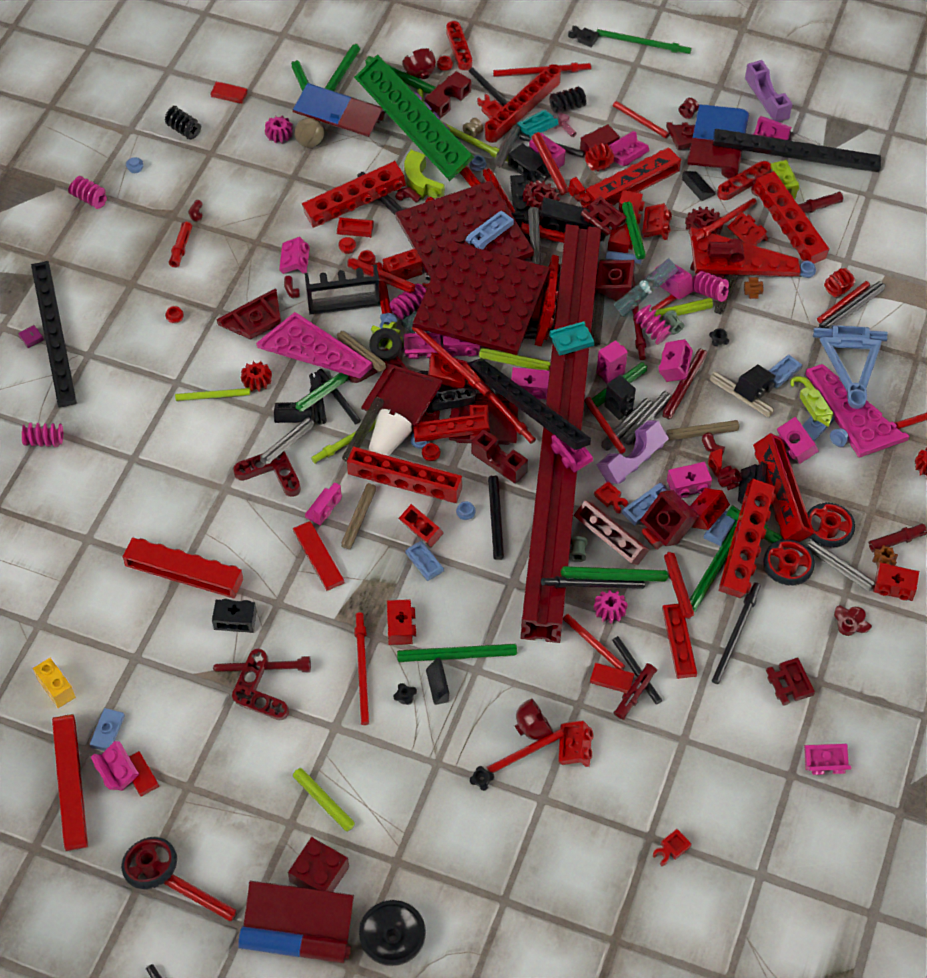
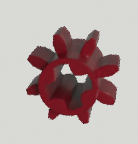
[717,465,741,491]

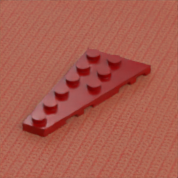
[690,227,801,277]
[534,254,561,346]

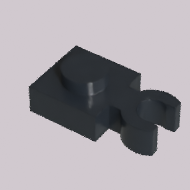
[568,25,599,47]

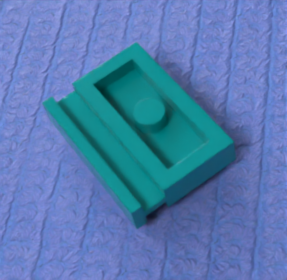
[517,110,559,137]
[549,321,594,356]

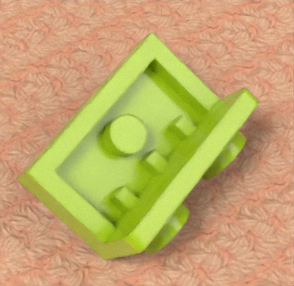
[770,160,799,199]

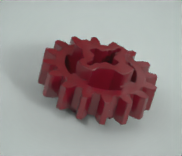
[522,180,560,209]
[685,206,723,235]

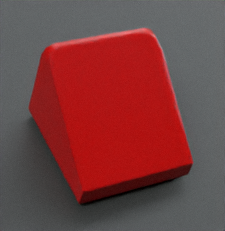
[708,449,722,477]
[641,528,663,550]

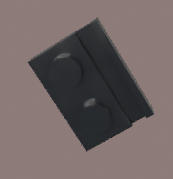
[738,461,767,504]

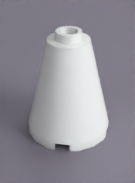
[368,409,413,456]

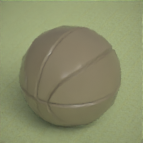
[295,117,324,148]

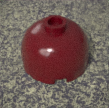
[402,48,436,80]
[515,698,553,741]

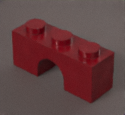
[424,71,472,119]
[471,429,528,484]

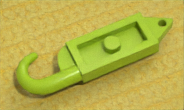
[790,376,833,427]

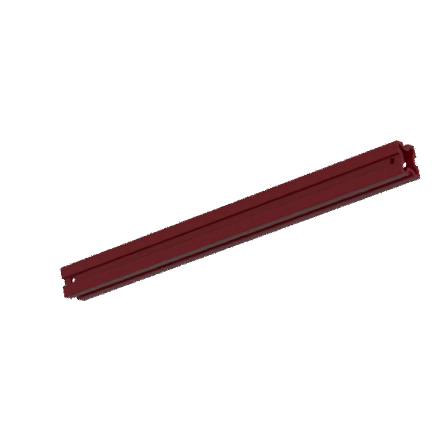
[520,225,601,643]

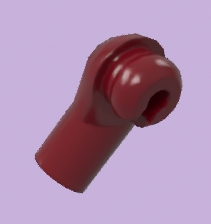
[395,187,422,203]
[188,200,203,222]
[284,275,300,299]
[702,432,725,456]

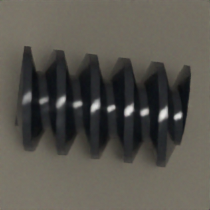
[549,86,587,113]
[165,106,201,140]

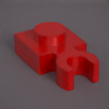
[477,94,502,119]
[568,177,592,207]
[594,481,629,514]
[652,829,692,866]

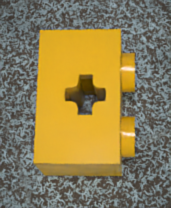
[33,657,76,708]

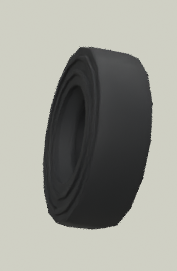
[369,328,402,361]

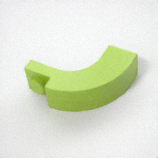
[404,150,445,199]

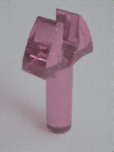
[553,113,577,137]

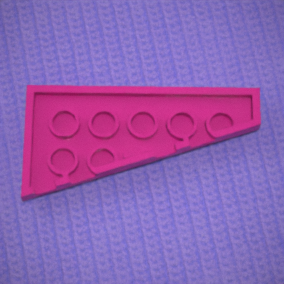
[256,312,373,378]
[805,364,910,458]

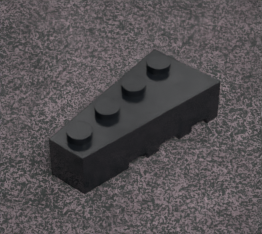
[538,197,609,242]

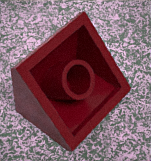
[596,260,635,301]

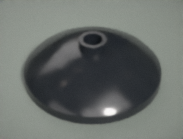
[359,900,426,966]

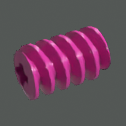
[68,176,107,209]
[692,271,729,302]
[390,283,426,320]
[633,304,671,345]
[22,422,64,447]

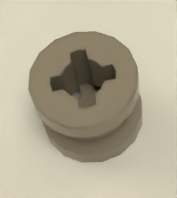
[463,117,484,138]

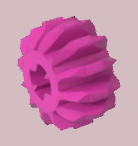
[265,115,293,143]
[593,589,628,624]

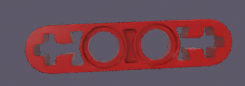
[446,21,472,70]
[717,161,772,200]

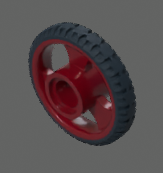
[121,837,177,890]

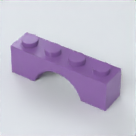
[745,60,793,122]
[596,420,669,484]

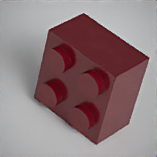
[640,490,699,546]
[288,837,349,892]

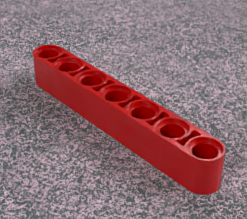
[485,64,561,143]
[52,714,88,851]

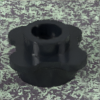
[709,328,729,346]
[393,683,417,705]
[470,766,495,791]

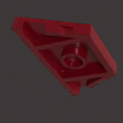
[216,288,281,340]

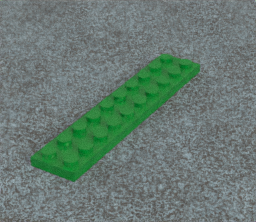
[354,54,475,181]

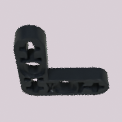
[418,370,476,411]

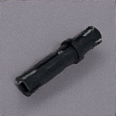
[309,372,327,425]

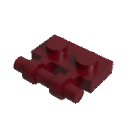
[581,196,627,236]
[766,658,815,706]

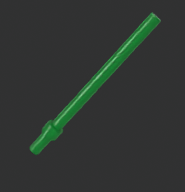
[596,29,692,54]

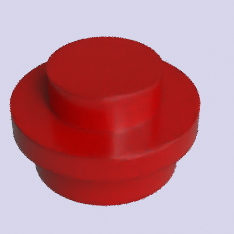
[437,55,453,71]
[339,237,356,254]
[358,250,376,266]
[165,306,184,323]
[422,443,441,461]

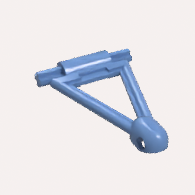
[813,325,888,409]

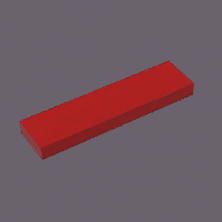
[413,413,490,442]
[293,521,344,591]
[662,604,697,679]

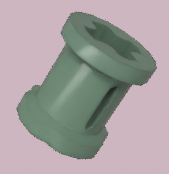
[662,310,685,334]
[569,536,588,562]

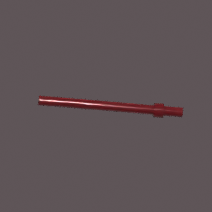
[630,275,646,360]

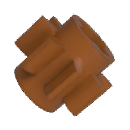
[744,277,763,299]
[872,545,898,569]

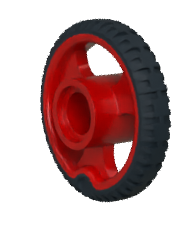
[807,502,855,548]
[763,539,815,586]

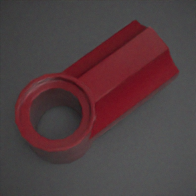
[708,238,744,262]

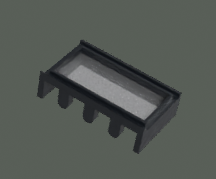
[304,264,380,315]

